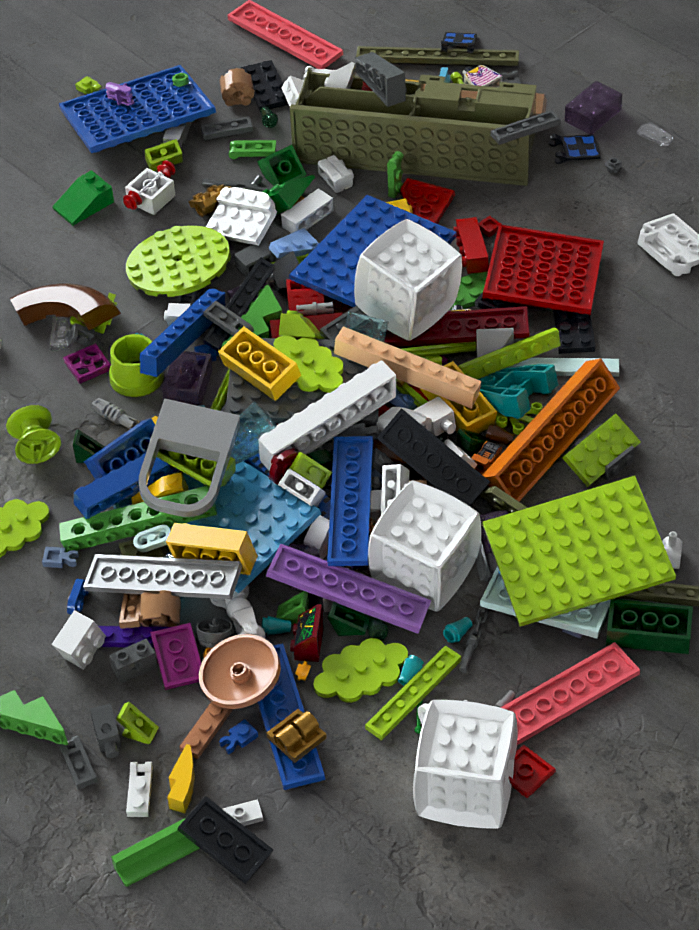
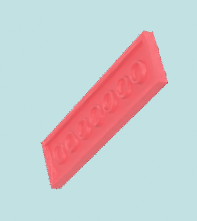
[228,0,343,69]
[500,642,640,745]

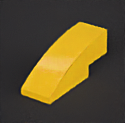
[167,744,195,814]

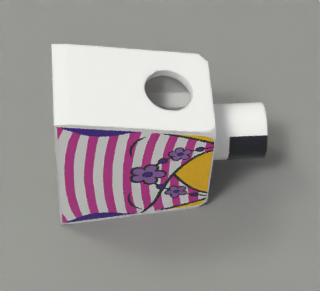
[463,65,502,87]

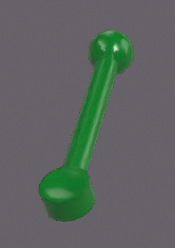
[414,700,423,734]

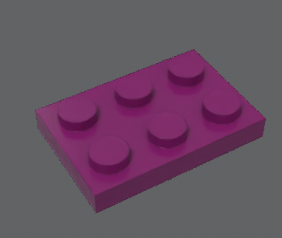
[151,623,201,690]

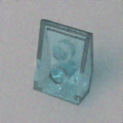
[230,402,277,465]

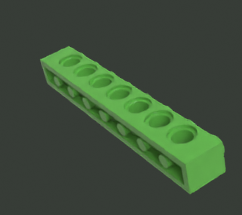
[59,486,217,552]

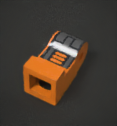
[471,441,502,475]

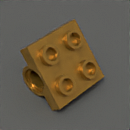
[188,185,231,217]
[266,709,327,763]

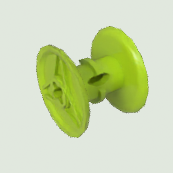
[6,405,61,464]

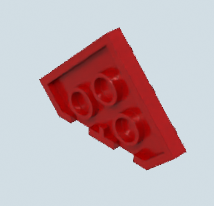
[400,178,455,224]

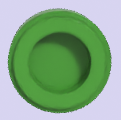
[172,73,189,87]

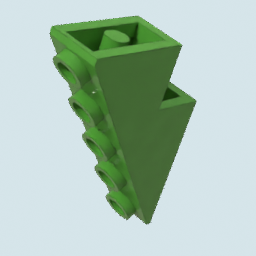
[221,285,282,348]
[0,690,68,745]

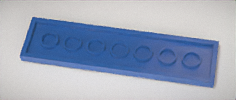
[327,436,373,566]
[257,643,325,790]

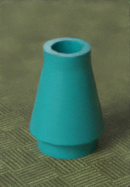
[261,616,291,636]
[443,617,473,643]
[398,655,424,686]

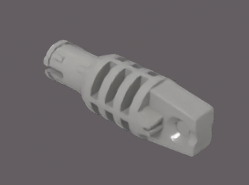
[91,398,138,429]

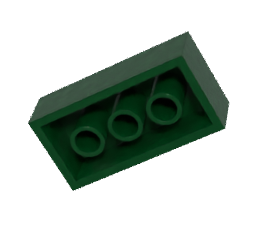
[606,599,693,654]

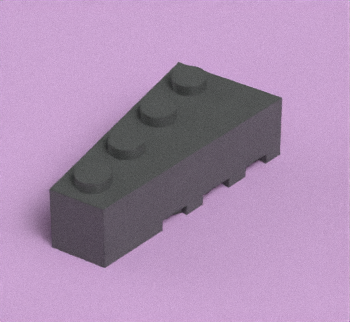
[355,52,407,107]

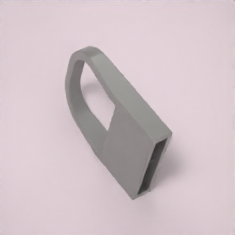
[139,399,240,517]

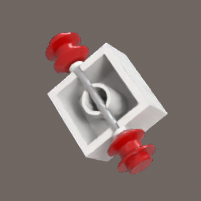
[123,161,176,215]

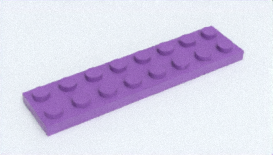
[266,544,431,634]

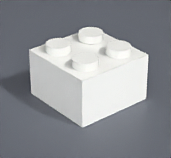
[52,610,106,670]

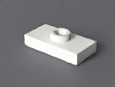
[223,799,263,826]

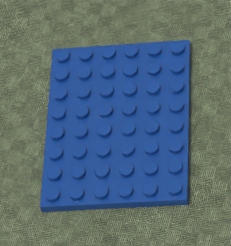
[59,65,216,153]
[289,195,457,312]

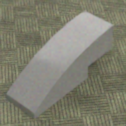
[163,122,192,149]

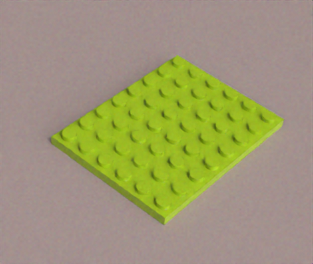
[483,476,676,627]

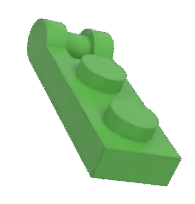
[229,140,277,159]
[387,151,404,198]

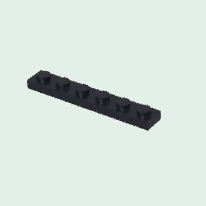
[203,257,276,351]

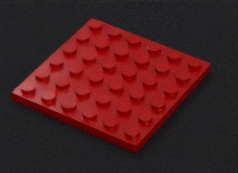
[482,224,604,315]

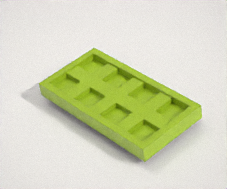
[562,414,641,487]

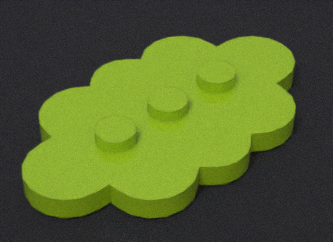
[273,335,344,393]
[0,499,50,558]
[313,638,408,703]

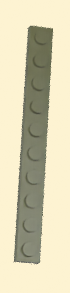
[356,46,519,66]

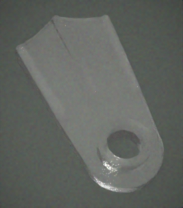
[637,122,673,146]

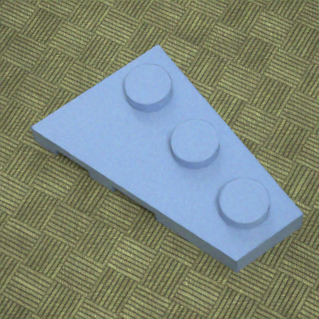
[269,228,319,259]

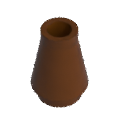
[485,424,515,445]

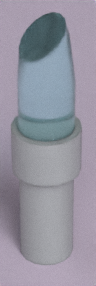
[495,690,516,708]

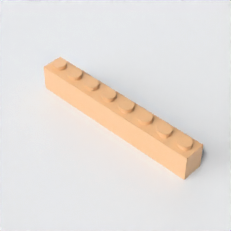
[334,326,481,409]

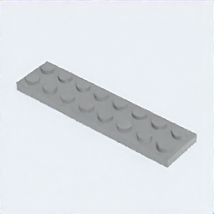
[83,554,243,600]

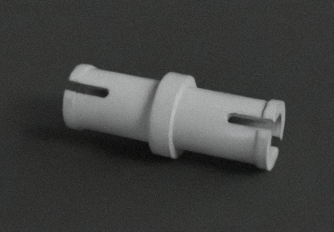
[296,302,334,316]

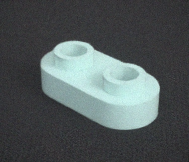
[133,525,171,552]

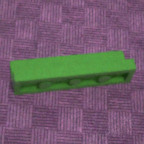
[111,818,200,887]

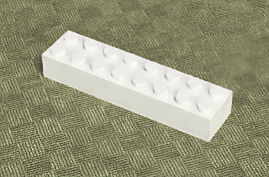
[258,360,396,471]

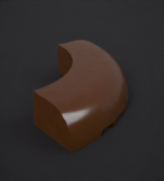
[10,283,121,330]

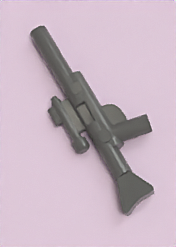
[202,175,273,192]

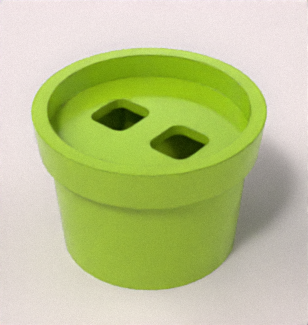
[109,334,164,397]

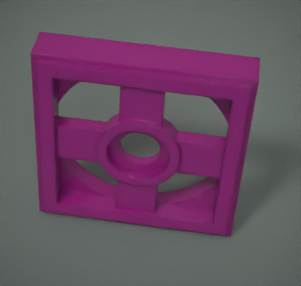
[63,343,111,384]

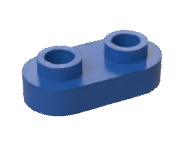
[67,579,89,614]

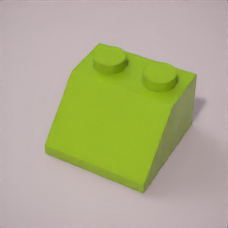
[279,310,325,339]

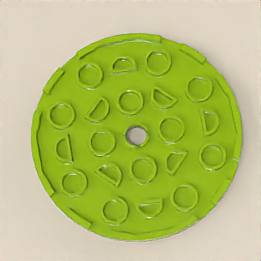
[126,226,231,297]

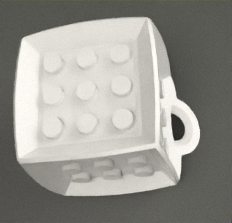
[354,219,462,341]
[368,481,481,612]
[413,700,518,828]

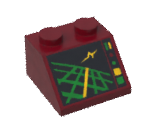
[290,604,324,662]

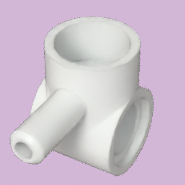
[662,531,683,569]

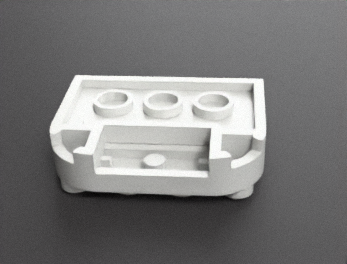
[206,187,277,246]
[637,213,699,276]

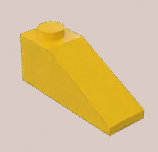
[132,472,189,505]

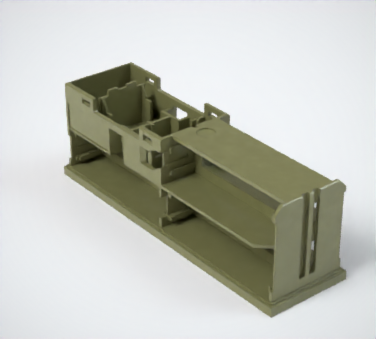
[290,67,537,186]

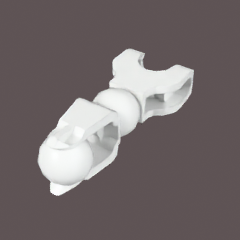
[210,585,266,638]

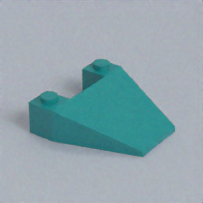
[477,364,559,419]

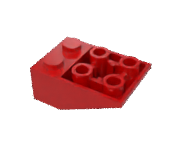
[286,279,324,317]

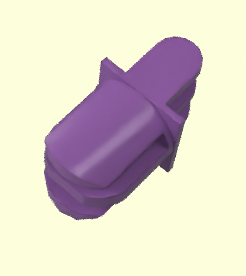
[105,82,134,105]

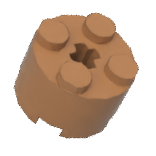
[219,68,255,106]
[139,590,181,627]

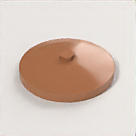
[199,634,281,709]

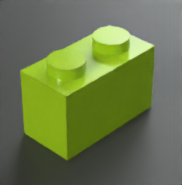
[145,139,183,171]

